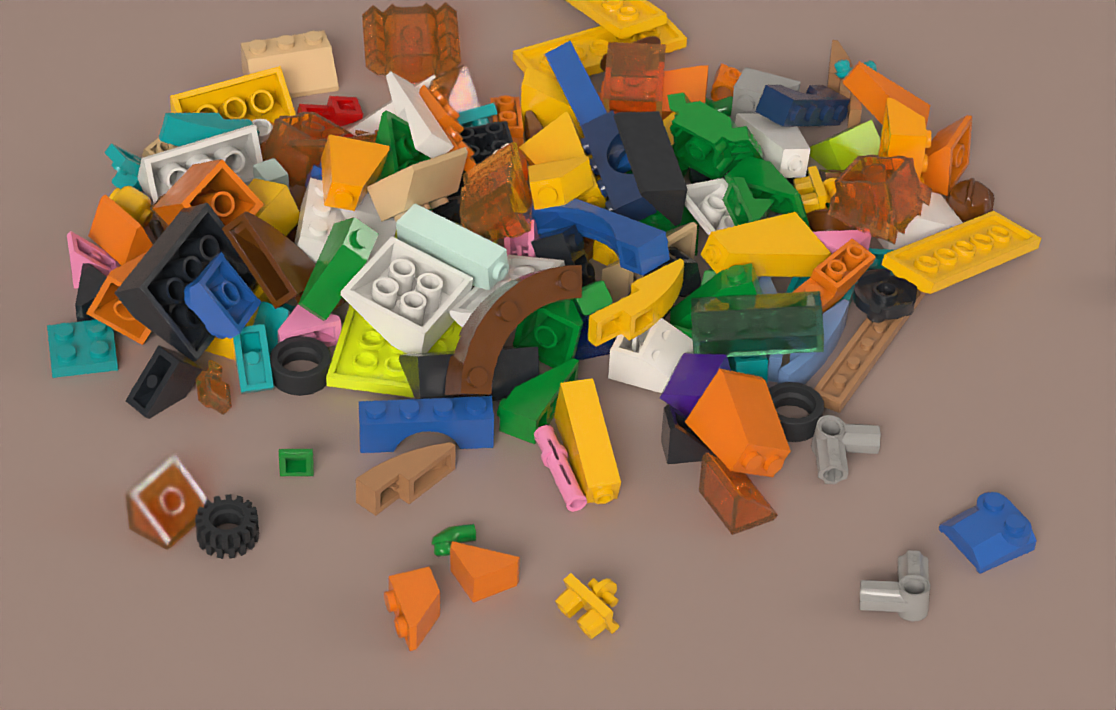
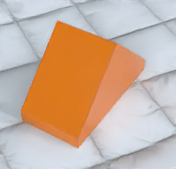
[450,541,520,603]

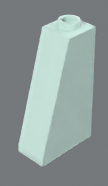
[396,203,509,290]

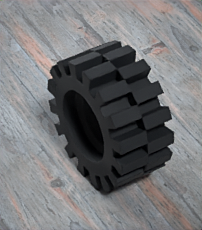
[195,494,259,559]

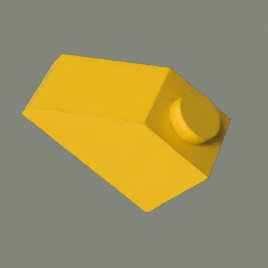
[528,156,594,210]

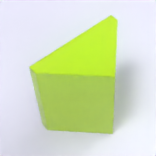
[809,120,880,171]

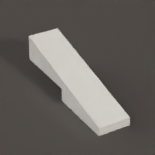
[386,71,454,158]

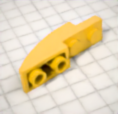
[588,259,684,347]

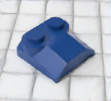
[184,252,261,339]
[939,492,1037,574]

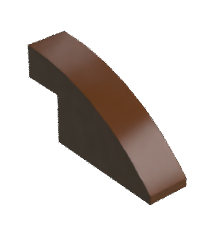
[222,211,345,310]

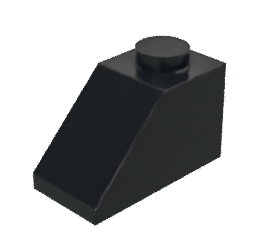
[125,345,203,419]

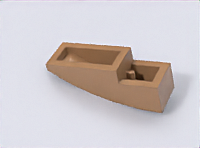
[356,442,456,516]

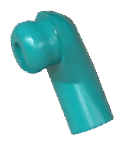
[834,59,877,79]

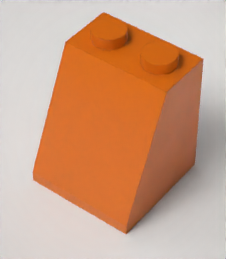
[153,159,265,226]
[86,252,151,345]
[685,369,791,477]

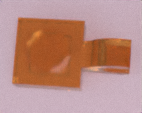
[196,359,232,415]

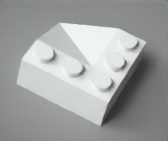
[295,178,396,267]
[341,236,474,354]

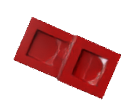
[297,96,364,130]

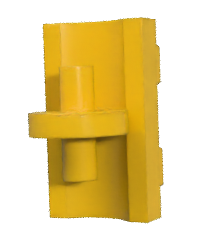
[793,166,846,214]
[555,573,620,639]

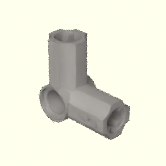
[811,415,881,484]
[860,550,931,621]

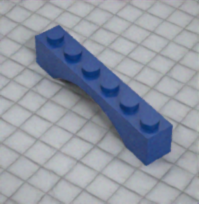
[512,190,670,276]

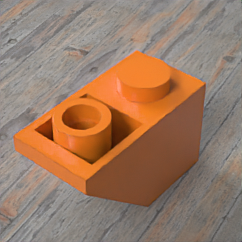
[384,567,440,651]

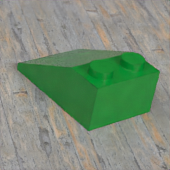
[375,110,433,211]

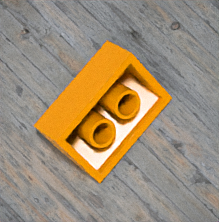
[876,98,932,190]

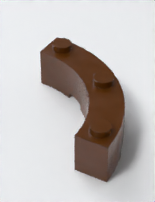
[445,265,582,396]

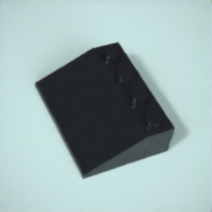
[115,203,257,361]

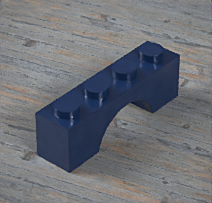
[755,85,851,127]
[580,110,657,221]

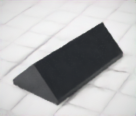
[613,111,688,226]
[398,345,540,401]

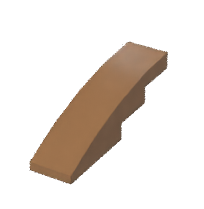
[827,40,862,129]

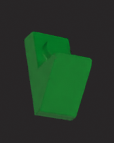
[722,177,775,226]

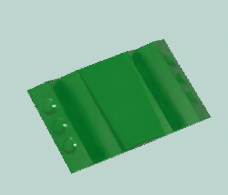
[667,92,765,180]

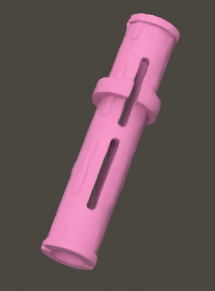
[534,425,587,512]

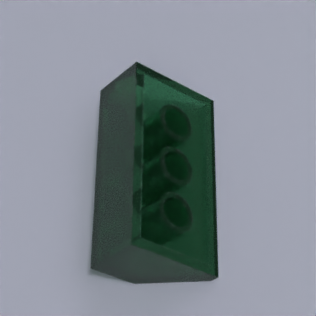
[691,291,824,357]

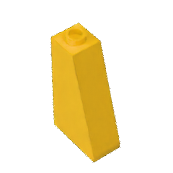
[519,112,607,208]
[700,212,832,277]
[554,378,621,504]

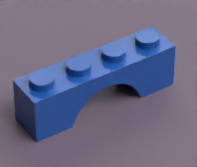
[358,396,494,453]

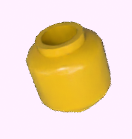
[109,186,154,227]

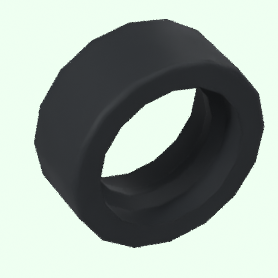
[270,336,331,396]
[769,382,824,442]

